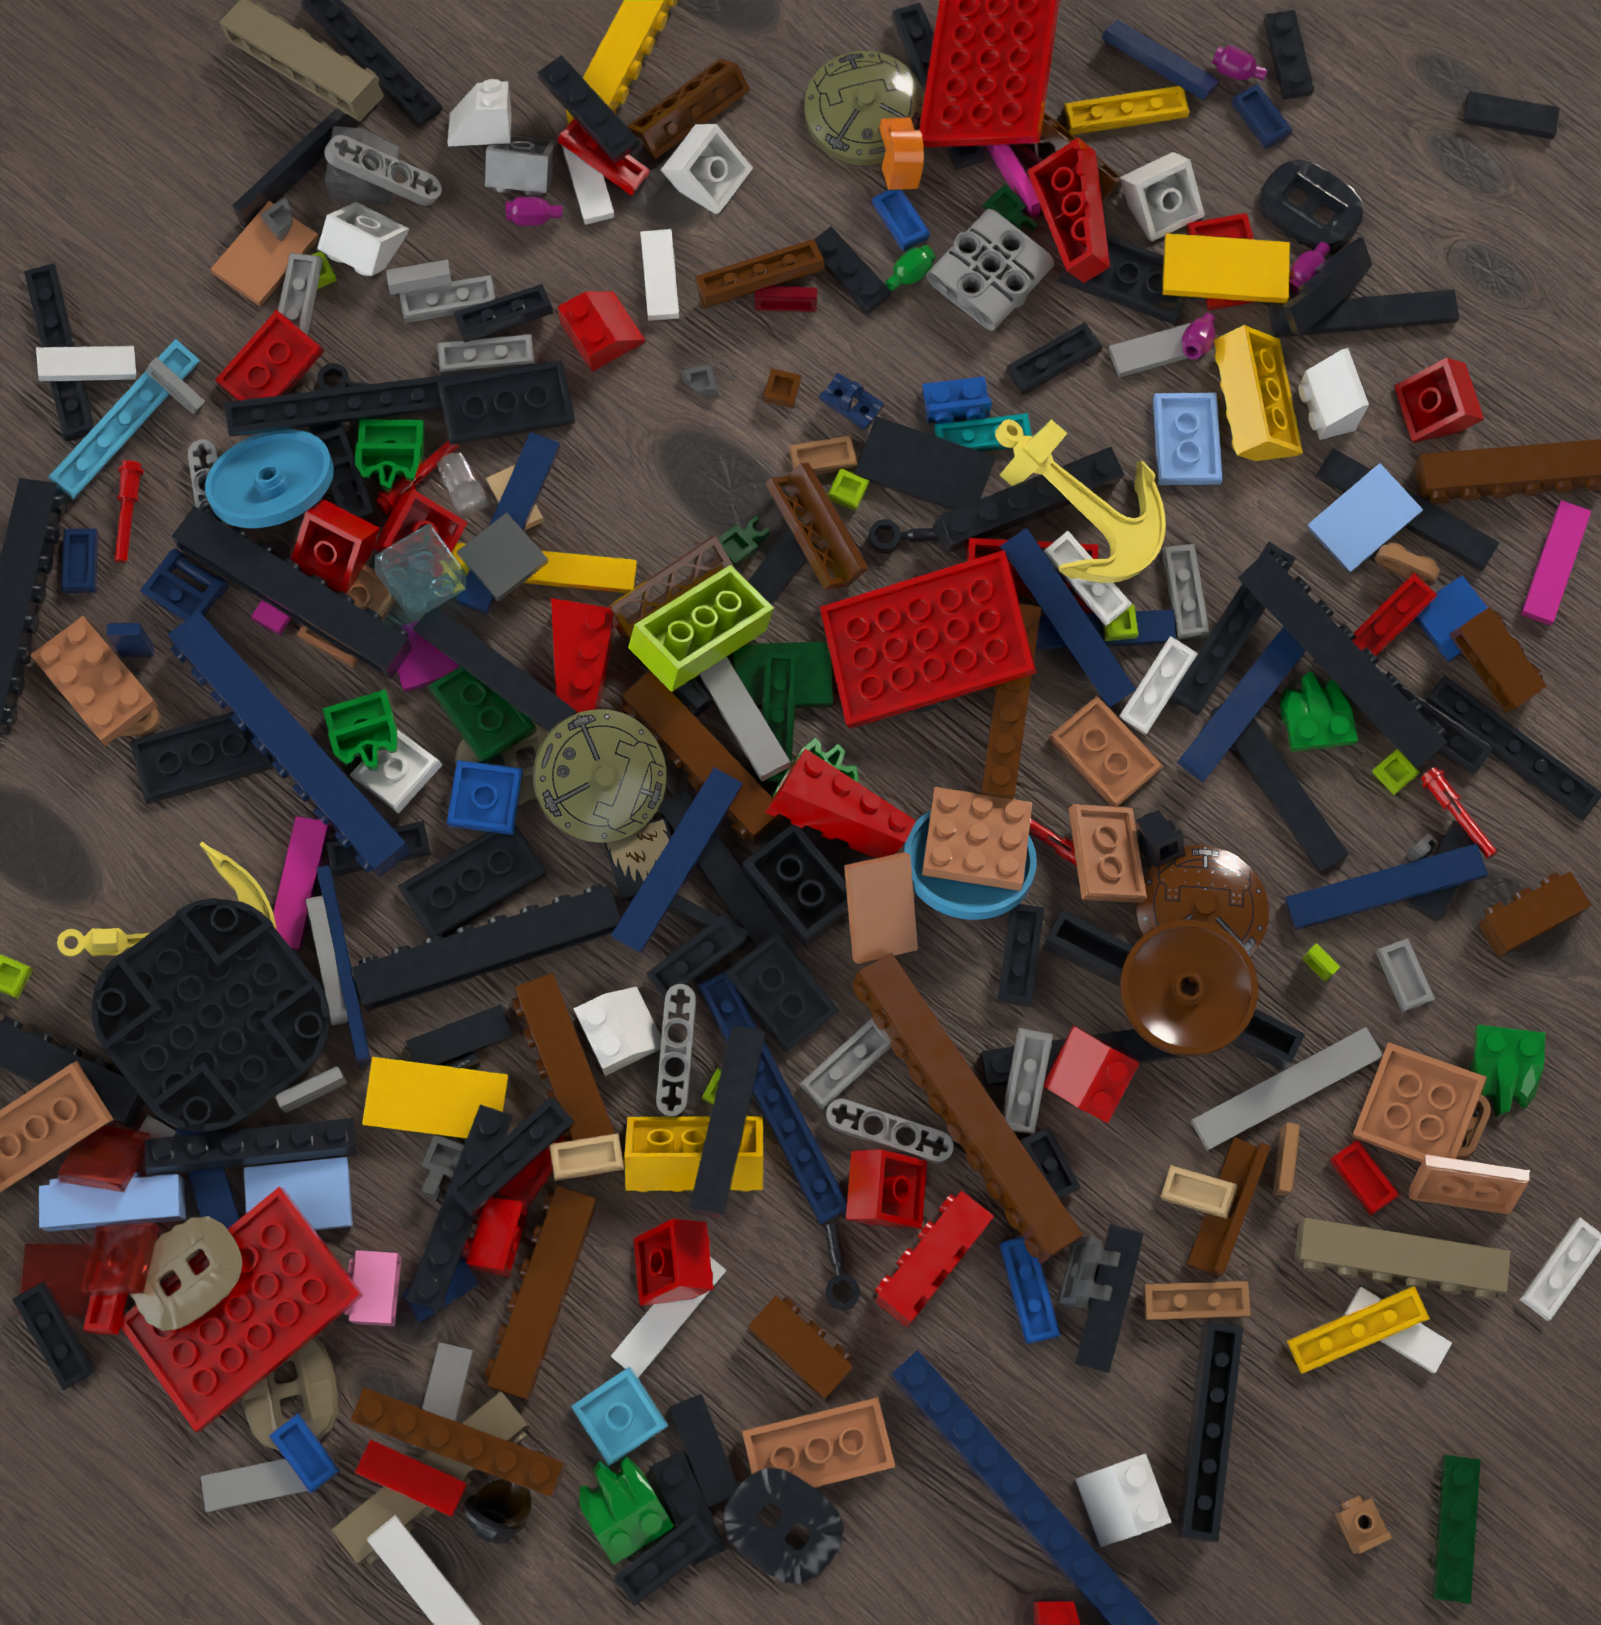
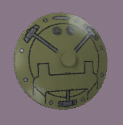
[804,51,925,166]
[533,709,666,843]

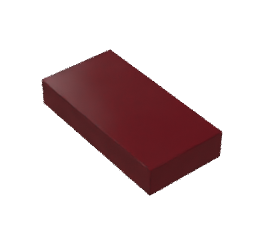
[755,286,818,312]

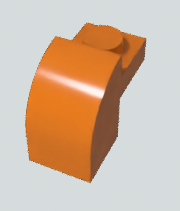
[879,118,924,190]

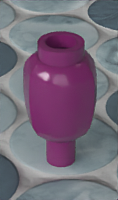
[1211,45,1268,81]
[506,197,563,226]
[1289,242,1330,295]
[1182,313,1215,359]

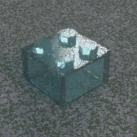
[374,523,466,621]

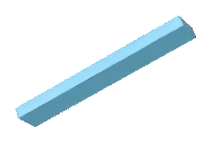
[48,339,200,500]

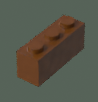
[1449,607,1547,713]
[1478,871,1592,958]
[748,1296,853,1401]

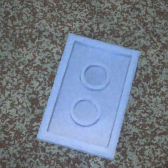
[1153,393,1223,485]
[1307,463,1423,574]
[244,1157,353,1231]

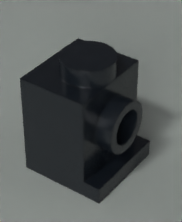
[1135,810,1185,868]

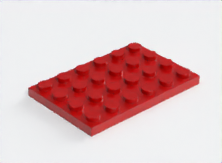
[919,0,1060,148]
[820,550,1037,729]
[120,1187,364,1432]

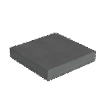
[456,513,549,602]

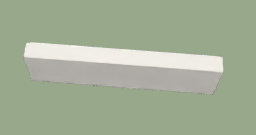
[611,1257,727,1379]
[367,1515,483,1625]

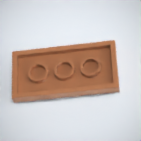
[31,616,158,746]
[0,1062,114,1192]
[742,1397,895,1488]

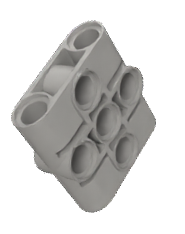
[926,209,1055,331]

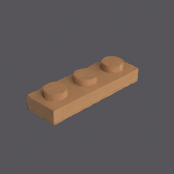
[1143,1281,1251,1321]

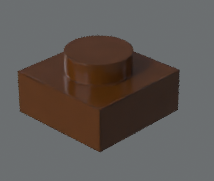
[763,368,802,408]

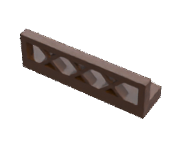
[627,58,750,159]
[1015,111,1122,205]
[695,239,825,308]
[765,463,869,590]
[608,535,735,639]
[1185,1137,1271,1278]

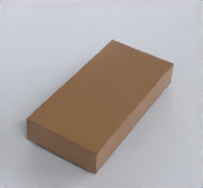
[789,435,857,475]
[1273,1122,1300,1196]

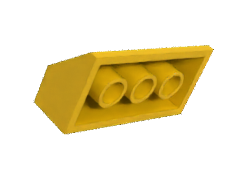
[1214,325,1303,461]
[625,1116,763,1192]

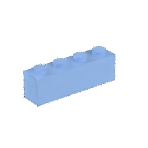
[39,1173,186,1232]

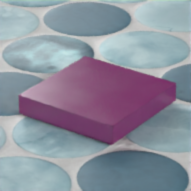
[397,612,459,693]

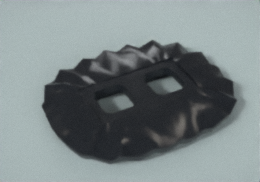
[1259,160,1363,251]
[723,1468,844,1584]

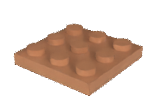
[922,787,1032,891]
[1353,1042,1486,1163]

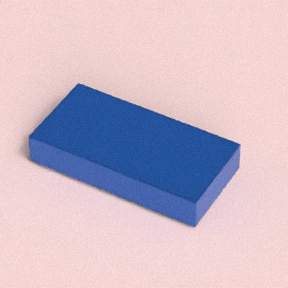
[872,190,930,251]
[269,1414,341,1493]

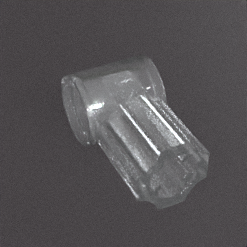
[437,453,490,519]

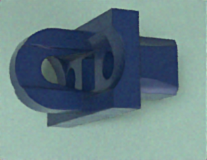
[819,372,884,430]

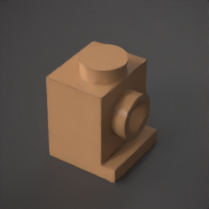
[1334,1495,1392,1554]

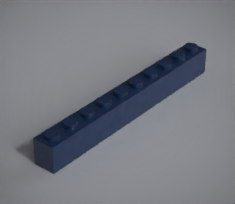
[168,611,410,878]
[890,1350,1159,1625]

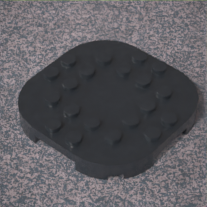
[91,898,330,1133]

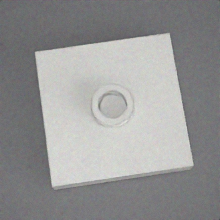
[350,730,442,814]

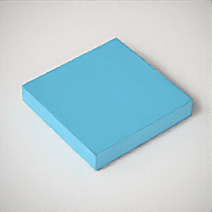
[571,1366,668,1466]

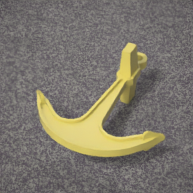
[995,419,1166,583]
[57,842,276,957]

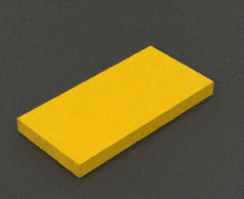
[1162,234,1290,304]
[362,1057,508,1138]

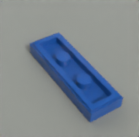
[999,1237,1060,1345]

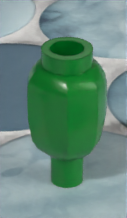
[885,245,936,291]

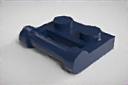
[140,548,229,621]

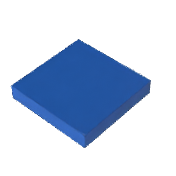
[1415,575,1488,663]
[447,760,523,835]

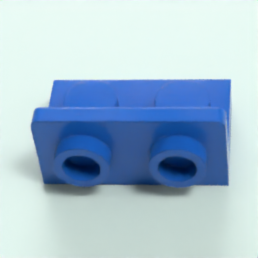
[922,376,992,424]

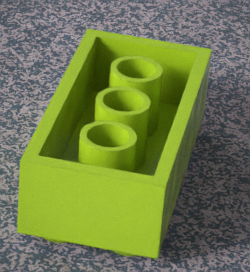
[628,565,774,692]

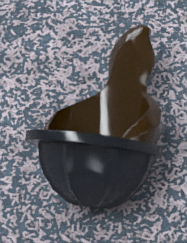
[462,1451,545,1543]

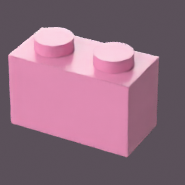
[344,1250,402,1327]

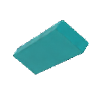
[934,413,1032,452]

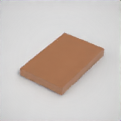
[210,201,319,307]
[297,565,403,668]
[1048,696,1163,807]
[1069,804,1147,903]
[844,852,918,964]
[1409,1155,1530,1215]

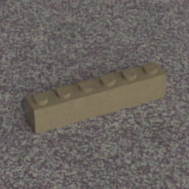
[219,0,384,122]
[1294,1218,1511,1300]
[331,1391,530,1565]

